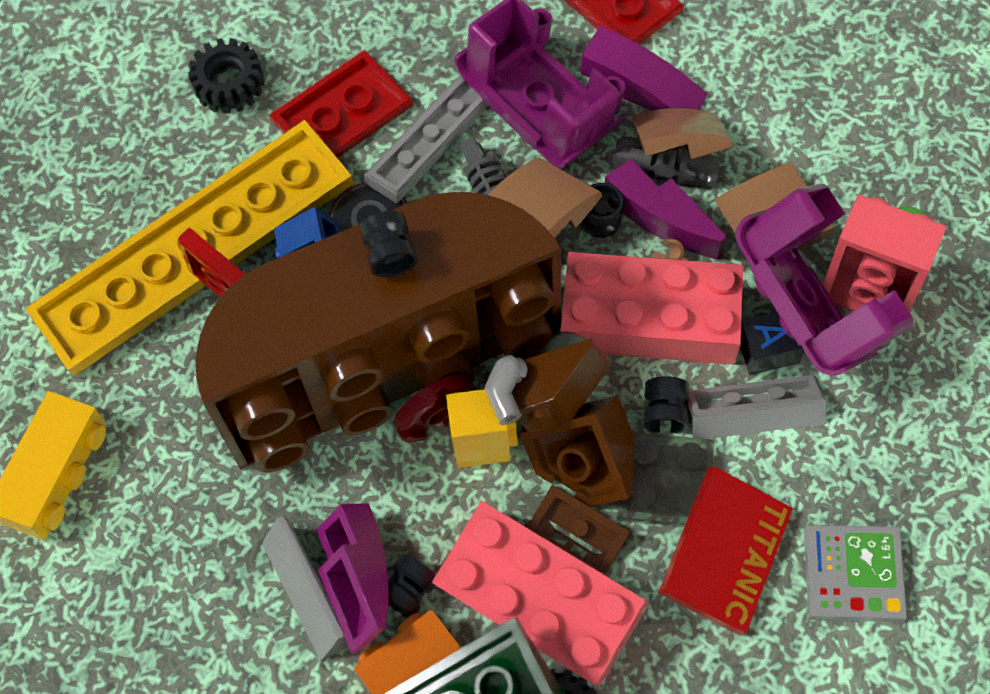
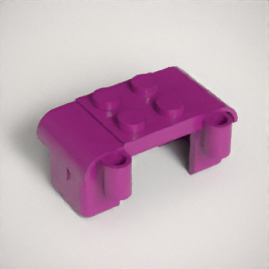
[454,0,625,169]
[736,183,914,376]

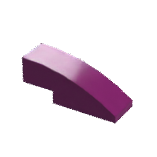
[581,26,707,111]
[605,159,727,260]
[316,503,389,653]

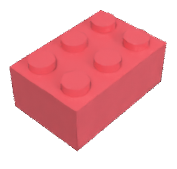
[823,194,947,312]

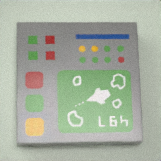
[804,525,907,622]

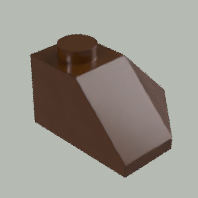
[511,339,610,433]
[519,395,634,507]

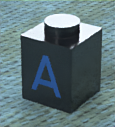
[740,312,804,375]

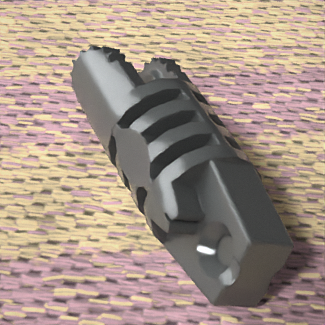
[460,136,507,195]
[611,136,721,186]

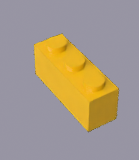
[0,391,106,541]

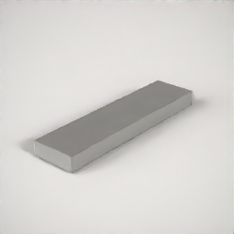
[364,75,488,204]

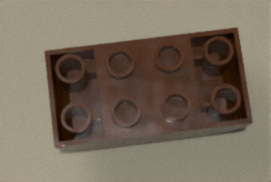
[195,192,561,473]

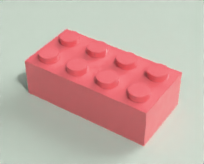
[560,252,744,365]
[432,500,650,686]

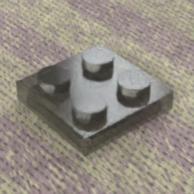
[617,432,714,528]

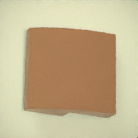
[631,108,733,159]
[488,157,603,238]
[714,162,836,250]

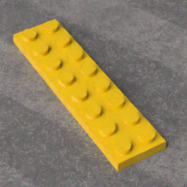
[25,120,354,377]

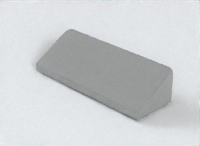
[686,375,826,441]
[262,515,349,661]

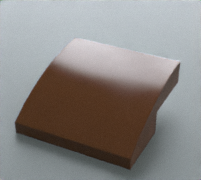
[524,484,632,575]

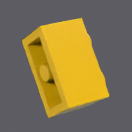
[446,389,518,468]

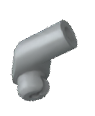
[485,355,527,425]

